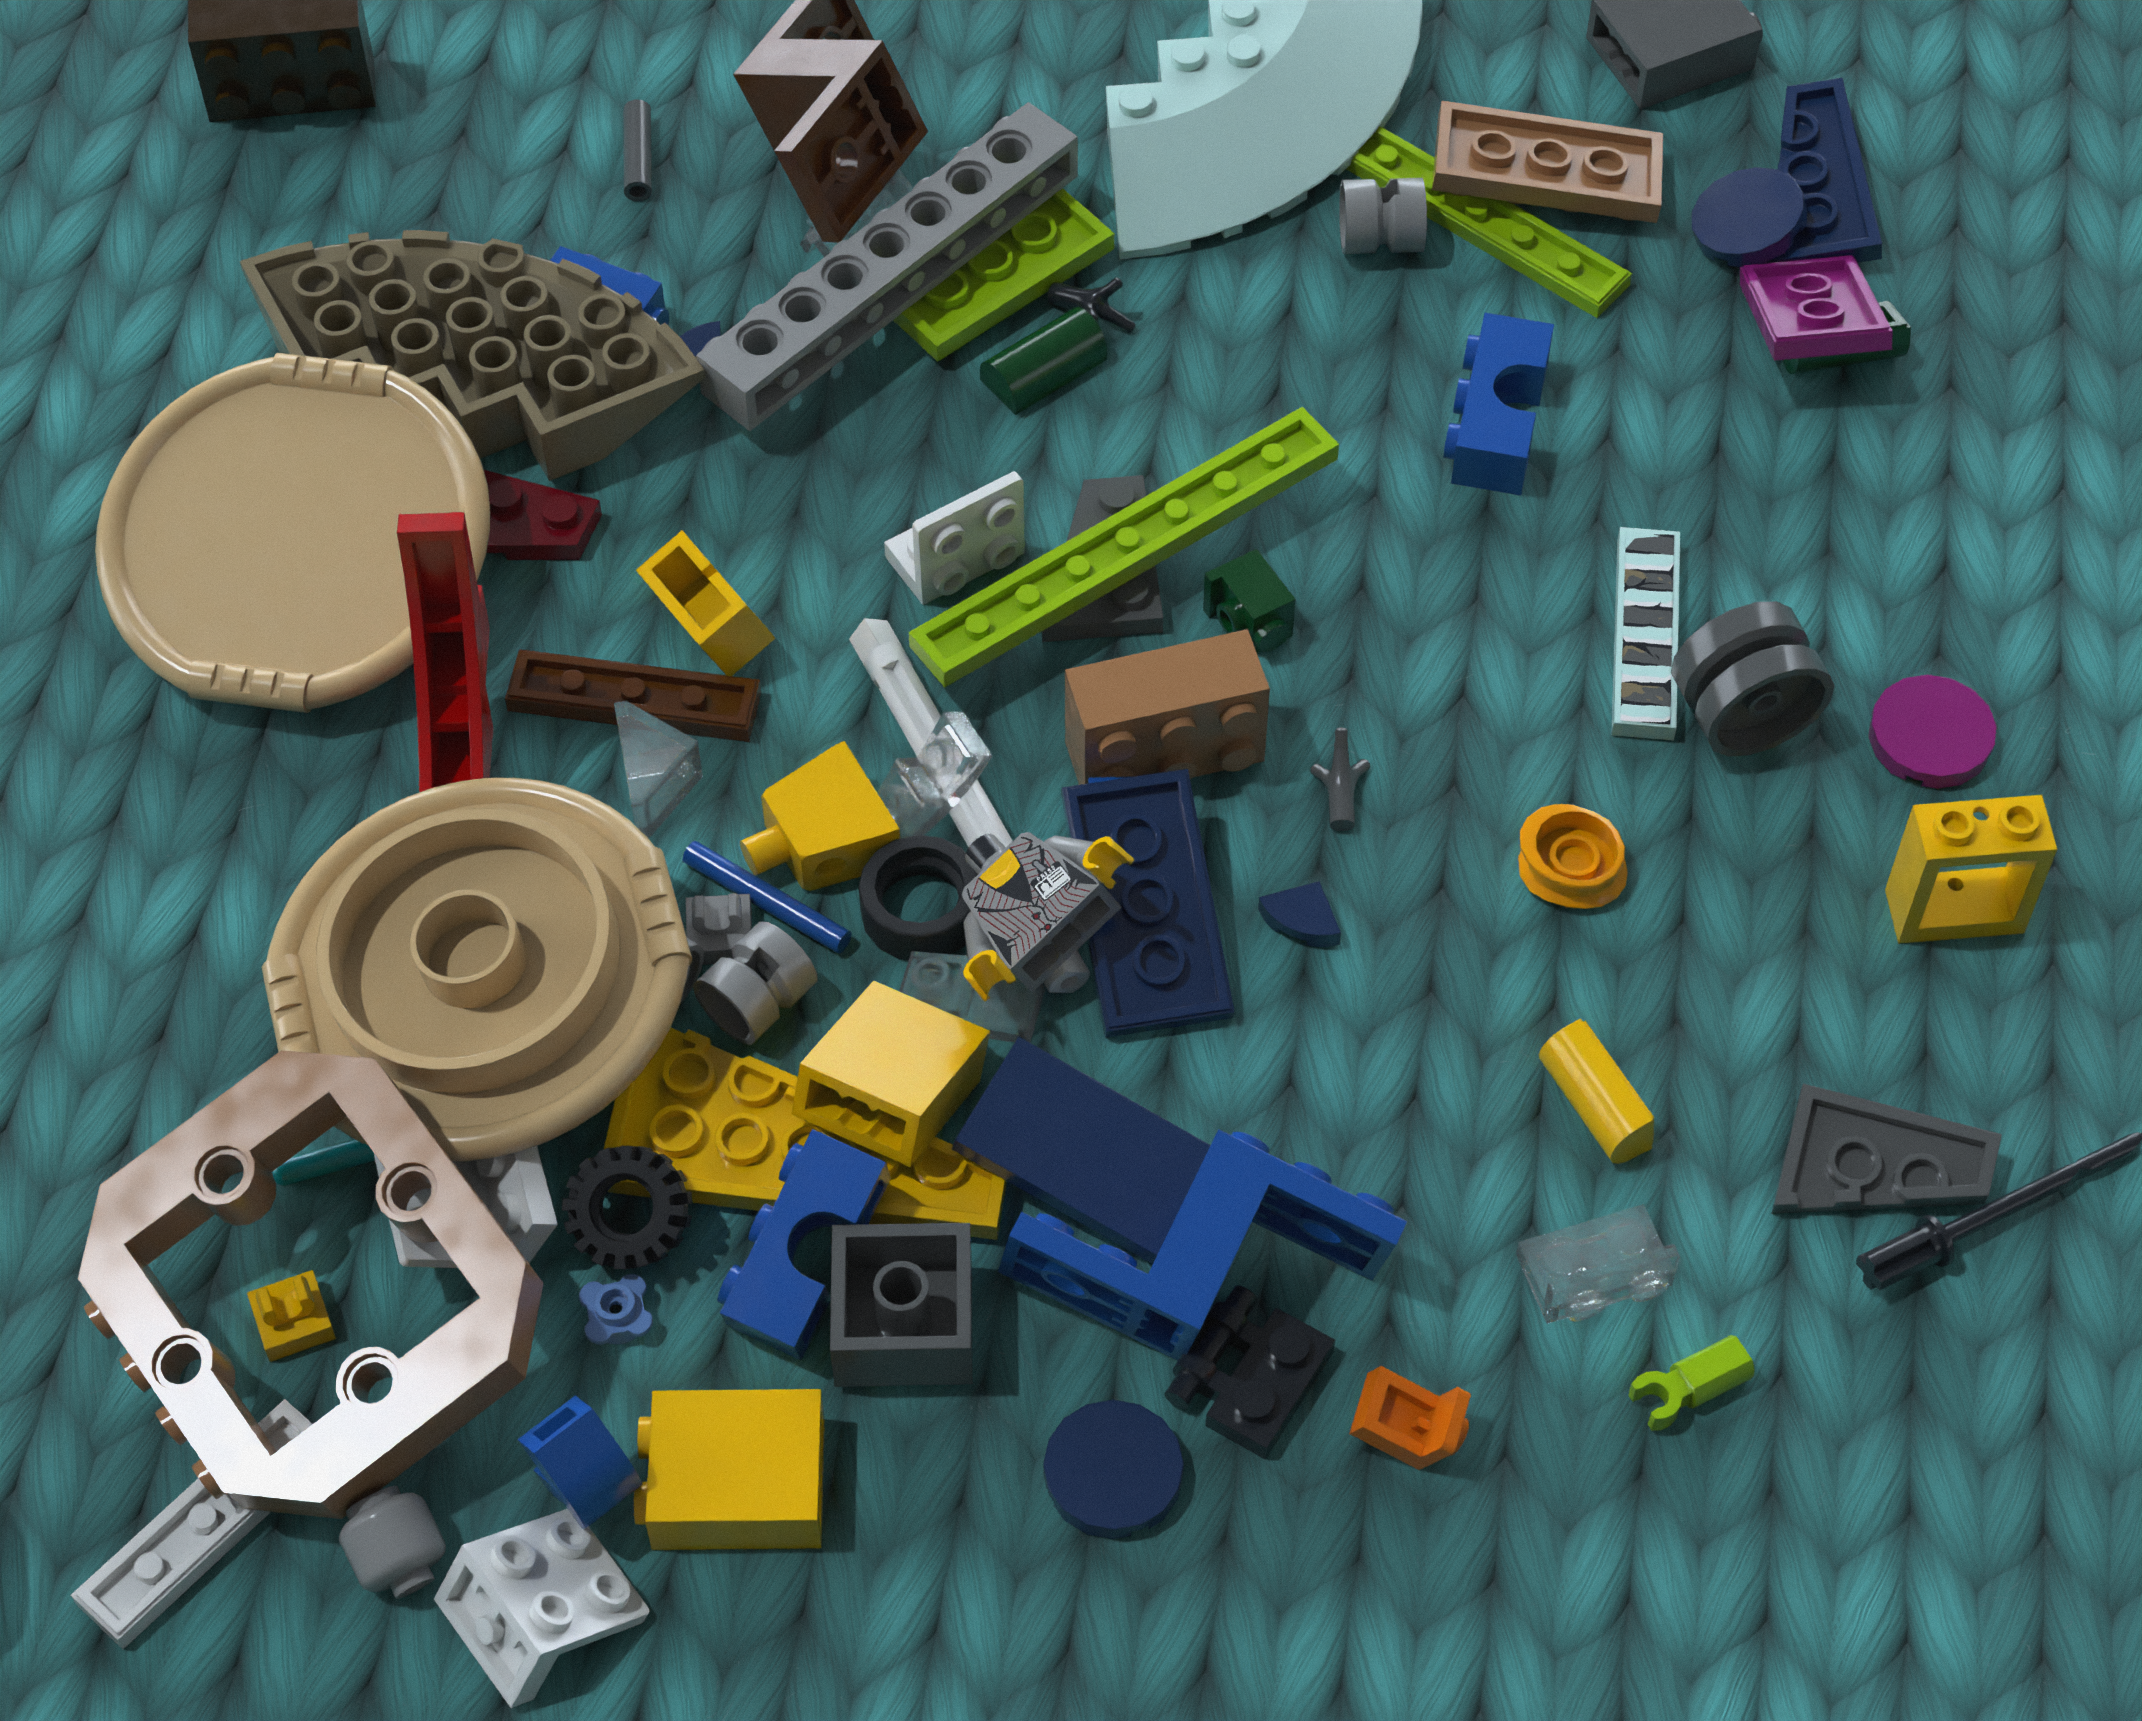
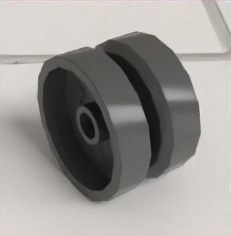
[1671,601,1835,756]

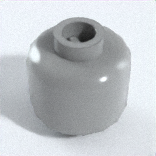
[339,1486,446,1599]

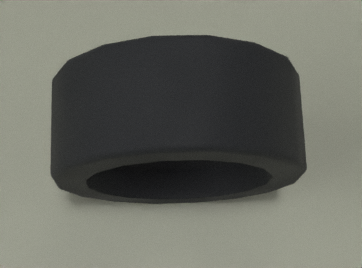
[858,835,978,962]

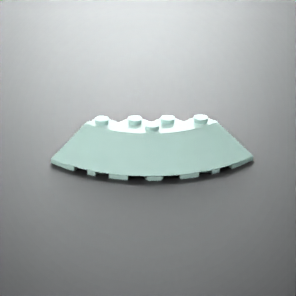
[1106,0,1423,260]

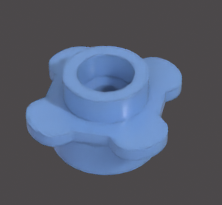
[579,1274,653,1345]

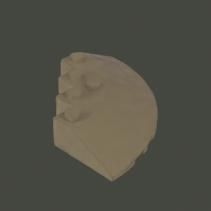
[239,230,706,481]

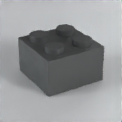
[830,1223,973,1387]

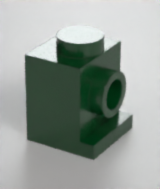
[1203,549,1296,653]

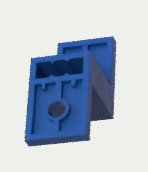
[998,1129,1407,1361]

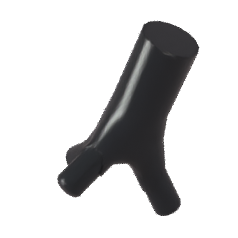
[1048,277,1136,333]

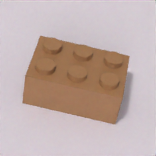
[1065,629,1270,785]

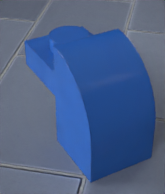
[517,1396,642,1530]

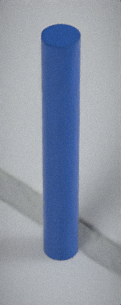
[682,841,852,954]

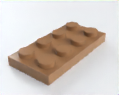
[1432,101,1663,223]

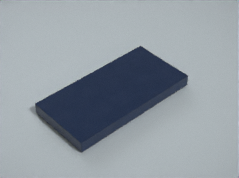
[1061,769,1235,1038]
[952,1036,1211,1264]

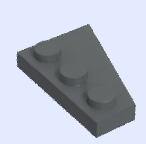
[1042,475,1163,642]
[1771,1083,2002,1214]

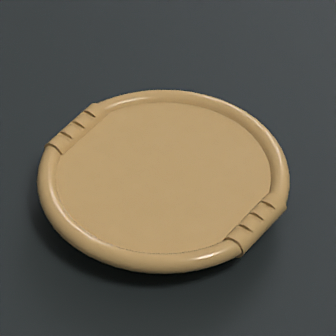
[95,353,490,713]
[262,778,692,1161]

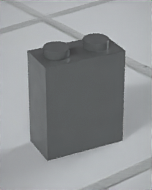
[1586,0,1763,109]

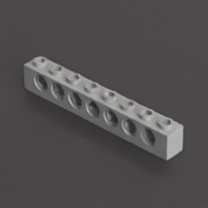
[696,102,1078,431]

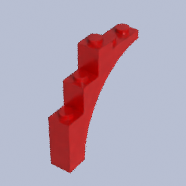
[397,512,493,792]

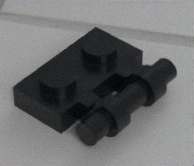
[1164,1285,1335,1460]

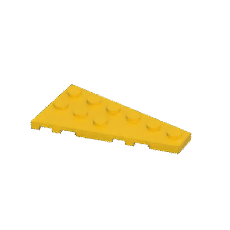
[603,1028,1007,1240]

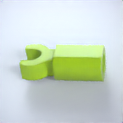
[1628,1335,1755,1431]

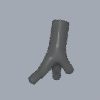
[1310,727,1370,831]

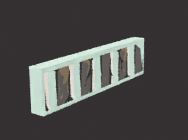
[1611,527,1680,740]

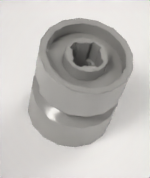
[1339,178,1427,254]
[693,922,818,1045]

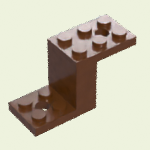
[733,0,928,243]

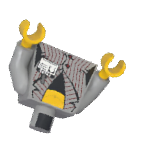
[961,832,1134,1002]

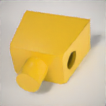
[740,741,900,891]

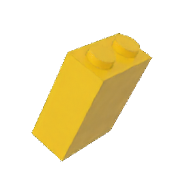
[791,980,990,1167]
[634,1389,825,1550]

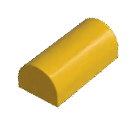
[1539,1018,1654,1164]

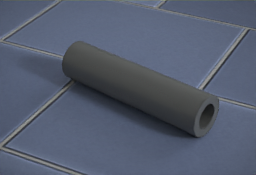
[623,100,652,201]

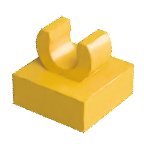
[247,1270,336,1362]

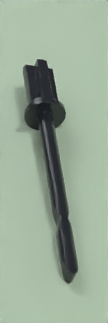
[1856,1132,2142,1290]

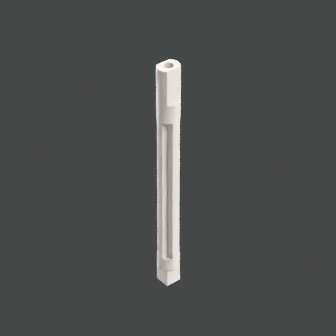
[849,618,1090,993]

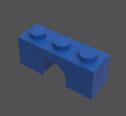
[1443,313,1554,496]
[717,1129,891,1360]

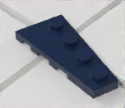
[1767,77,1882,263]

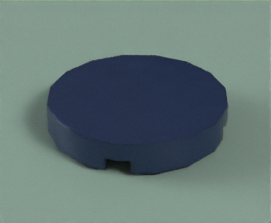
[1692,167,1807,267]
[1043,1400,1184,1539]

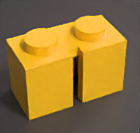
[636,530,776,676]

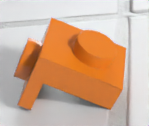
[1349,1366,1471,1470]

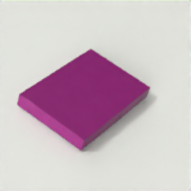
[1740,255,1893,361]

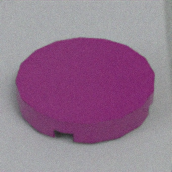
[1868,674,1997,789]

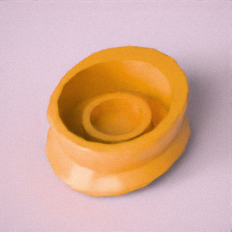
[1518,804,1628,909]

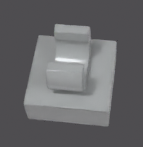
[686,893,752,965]

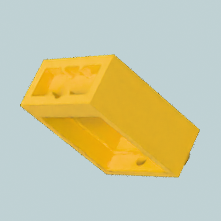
[1885,795,2057,944]

